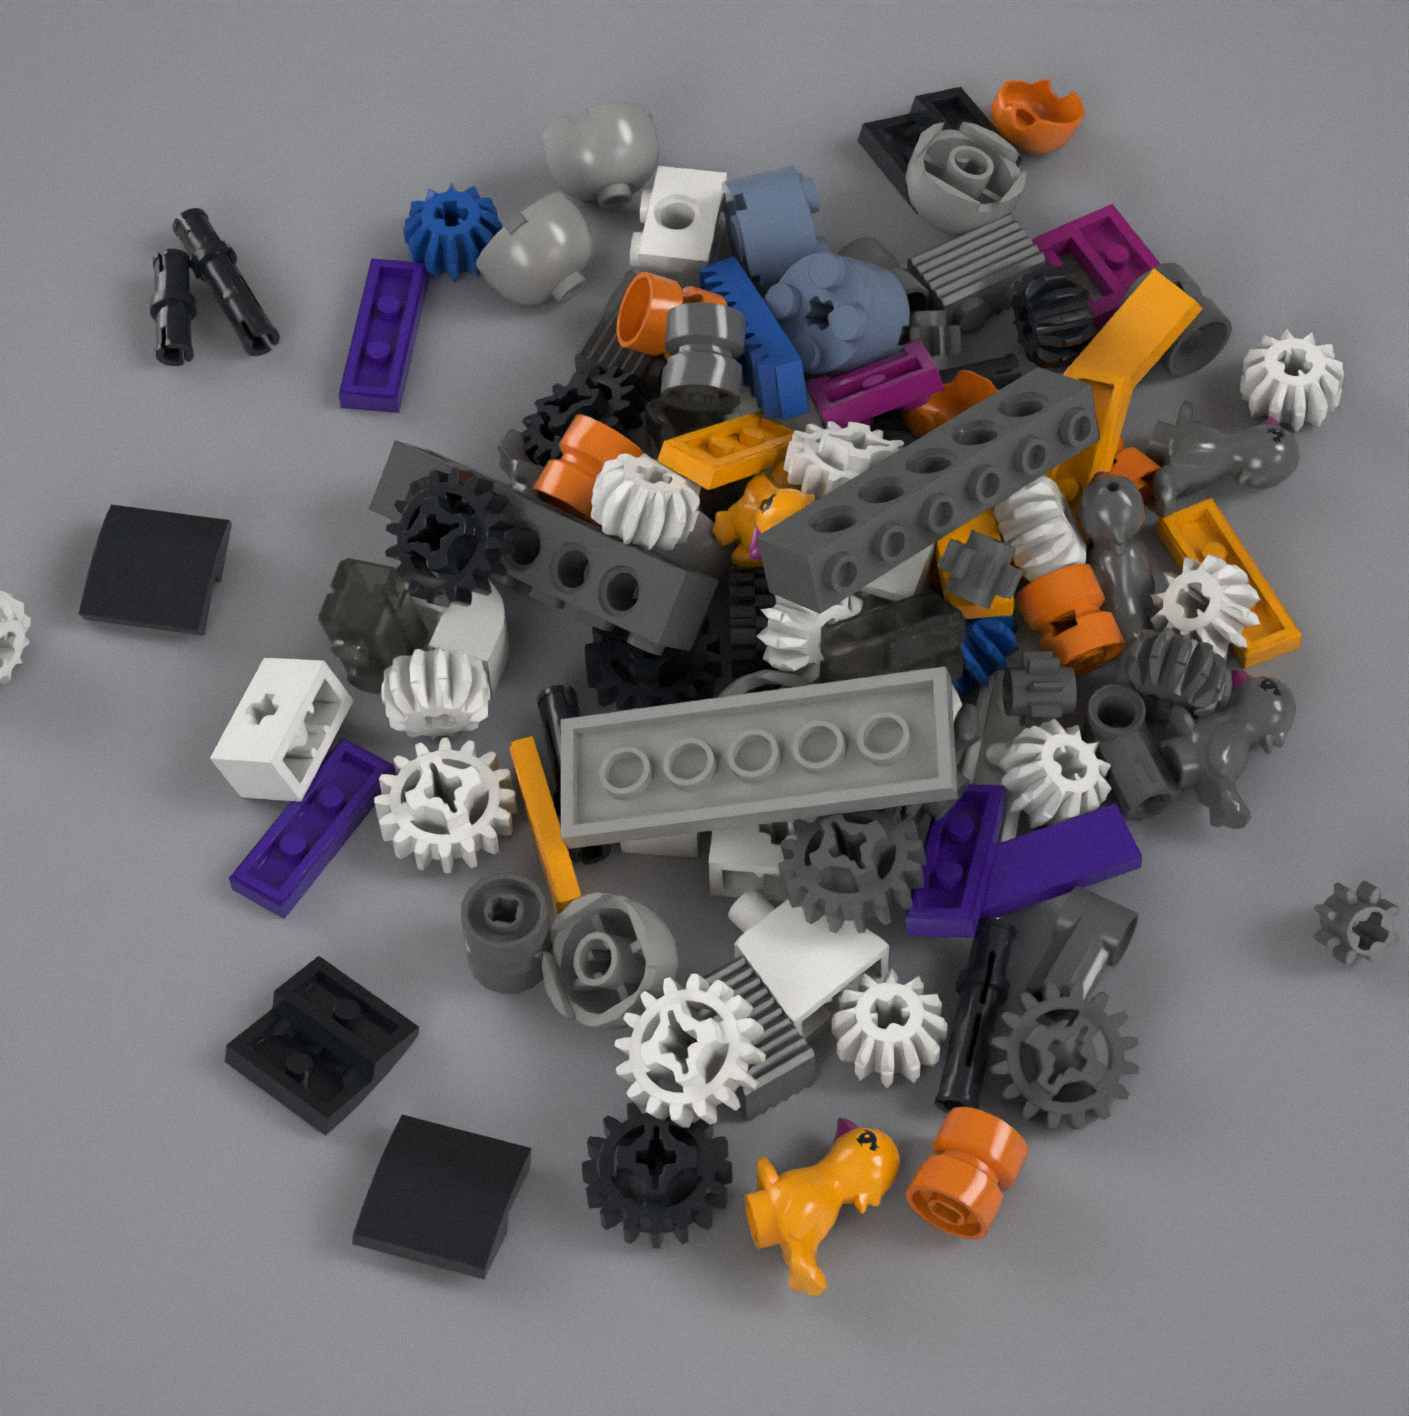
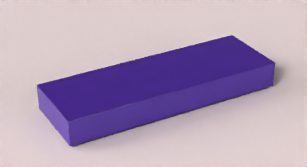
[338,258,430,413]
[229,738,396,919]
[905,784,1007,938]
[979,803,1142,919]

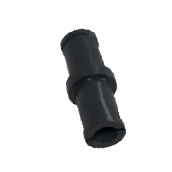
[149,249,197,366]

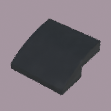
[857,86,1022,214]
[78,504,232,636]
[225,956,419,1136]
[352,1114,532,1280]

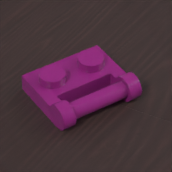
[1032,204,1161,338]
[806,338,945,429]

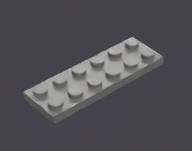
[561,666,958,849]

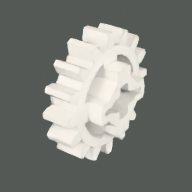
[783,421,905,497]
[374,737,517,873]
[615,974,766,1128]

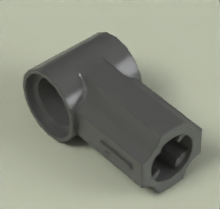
[1081,684,1180,821]
[1025,886,1139,1022]

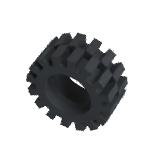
[729,567,778,682]

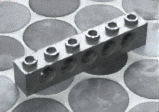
[757,367,1100,614]
[369,440,719,656]

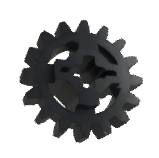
[521,366,647,467]
[385,468,516,608]
[584,598,722,711]
[582,1102,733,1248]

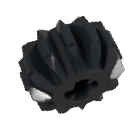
[1011,265,1096,369]

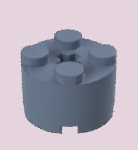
[721,166,829,295]
[765,252,910,378]

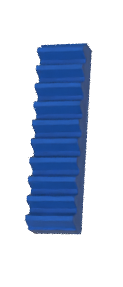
[698,257,809,420]

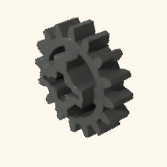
[778,806,927,933]
[989,982,1139,1130]

